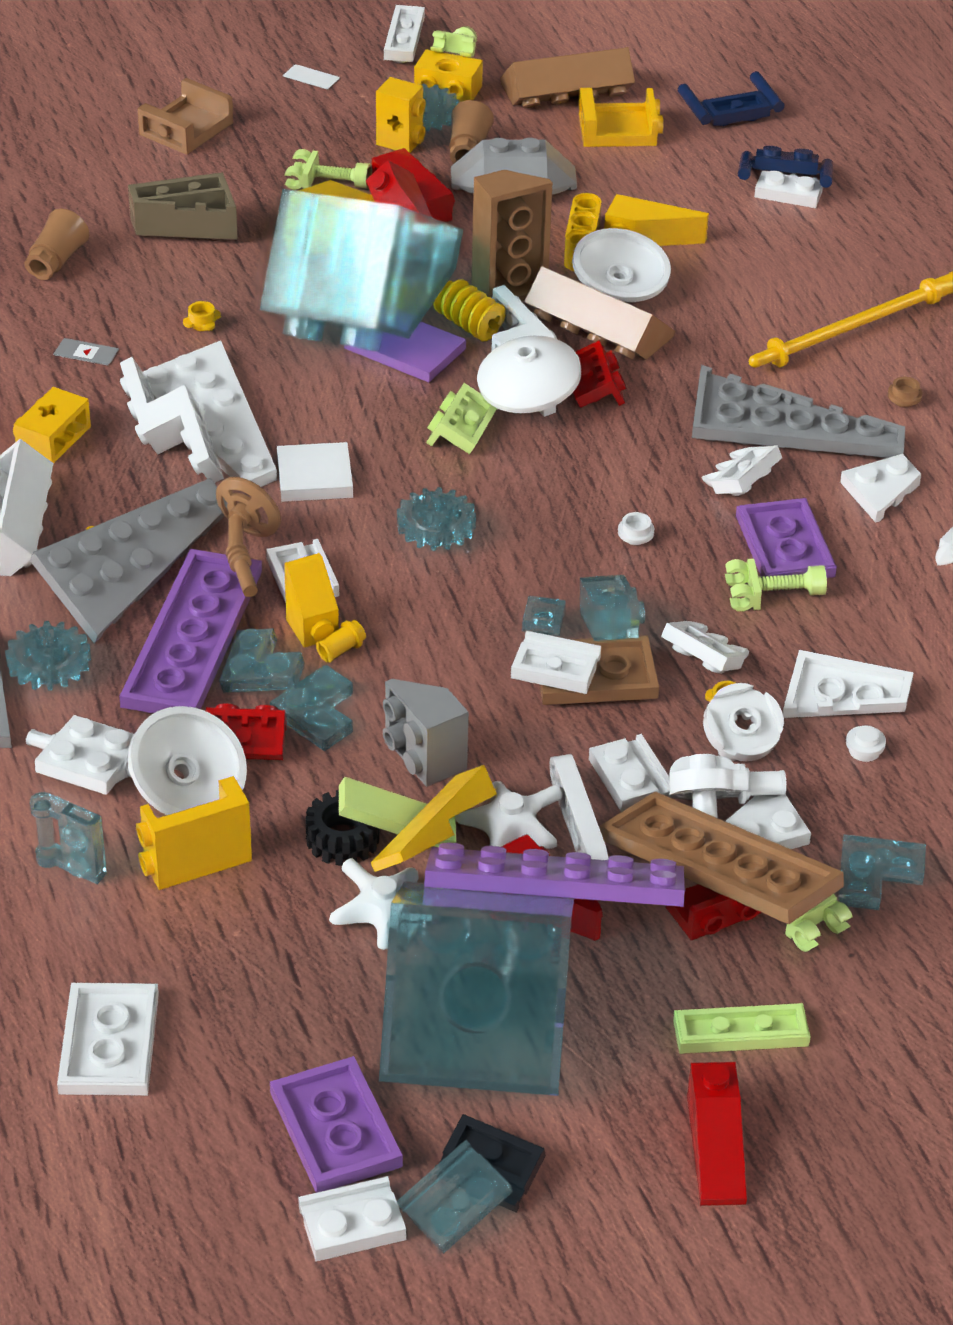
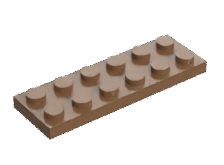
[599,792,844,924]

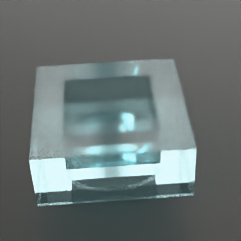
[522,596,566,636]

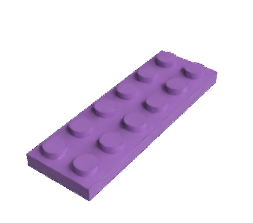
[119,549,262,713]
[424,843,685,907]

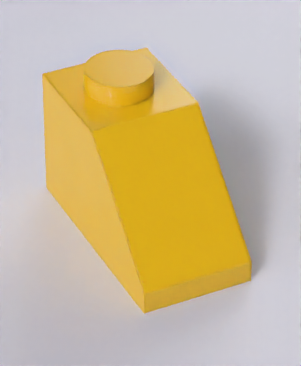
[284,553,339,648]

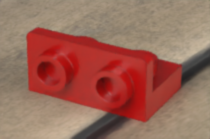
[573,340,627,408]
[205,703,287,760]
[665,884,762,941]

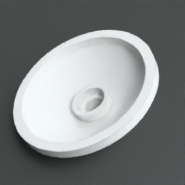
[572,228,671,303]
[477,335,581,413]
[128,706,247,815]

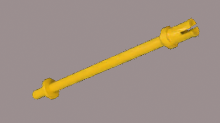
[748,271,953,368]

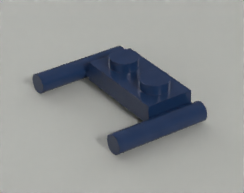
[677,71,785,126]
[738,146,833,188]

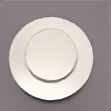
[618,512,655,545]
[846,725,886,762]

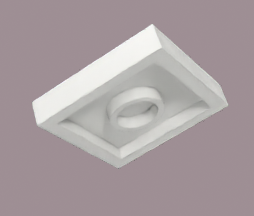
[277,442,353,502]

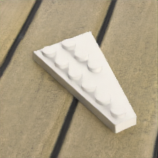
[143,340,277,487]

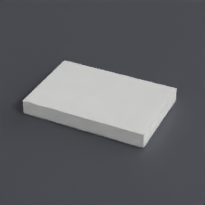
[57,983,159,1096]

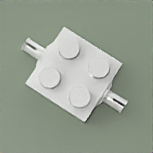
[26,715,134,795]

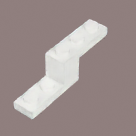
[492,285,557,417]
[120,357,224,483]

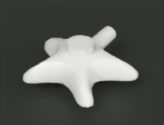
[455,781,562,849]
[329,858,441,950]

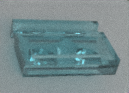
[397,1140,513,1254]

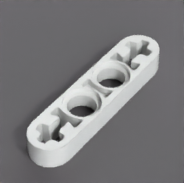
[549,754,608,860]

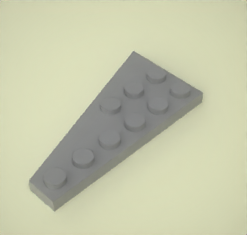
[692,365,905,459]
[30,478,228,644]

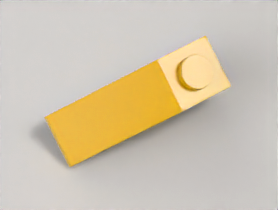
[604,194,709,246]

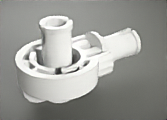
[669,754,786,818]

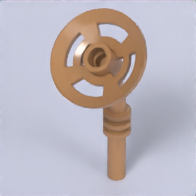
[216,477,281,597]

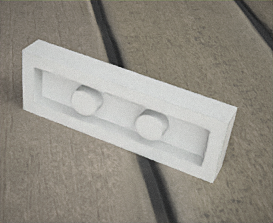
[384,5,425,63]

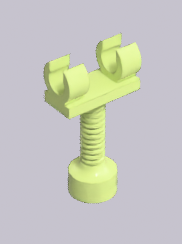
[430,26,477,58]
[285,149,372,190]
[725,559,827,611]
[785,894,853,952]

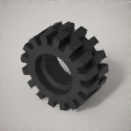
[305,790,380,866]

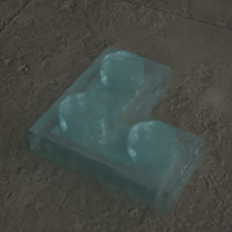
[219,628,305,693]
[270,664,353,751]
[838,834,926,910]

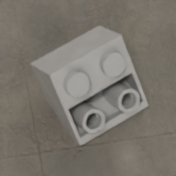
[383,679,469,787]

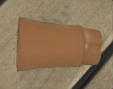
[449,100,494,164]
[24,208,89,280]

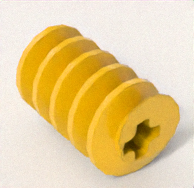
[433,279,506,342]

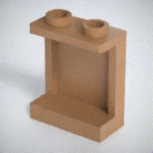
[137,78,233,155]

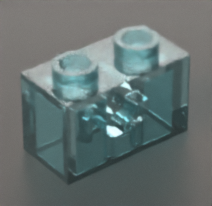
[580,574,645,641]

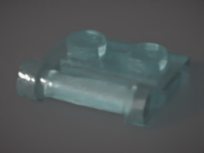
[29,792,107,884]

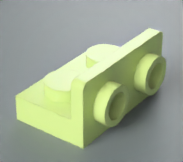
[426,383,497,454]

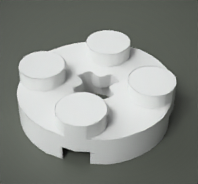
[703,683,784,762]

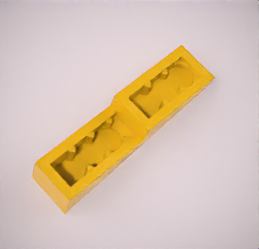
[371,765,497,872]

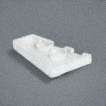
[783,650,913,718]

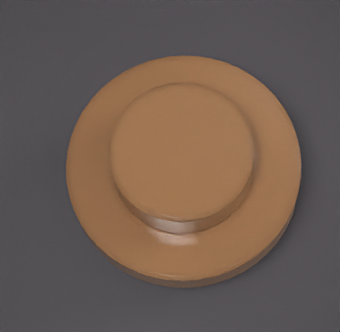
[888,376,923,408]

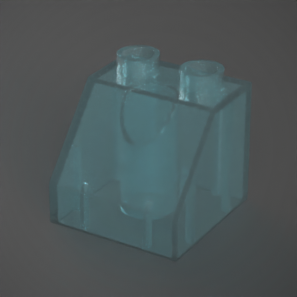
[260,189,463,352]
[379,882,574,1096]

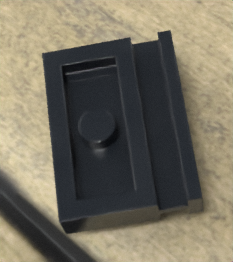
[433,1114,546,1213]

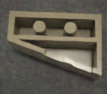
[128,172,238,240]

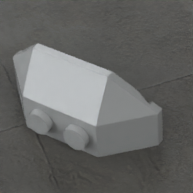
[451,138,577,195]

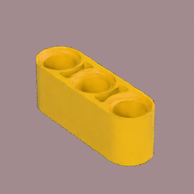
[564,193,602,272]

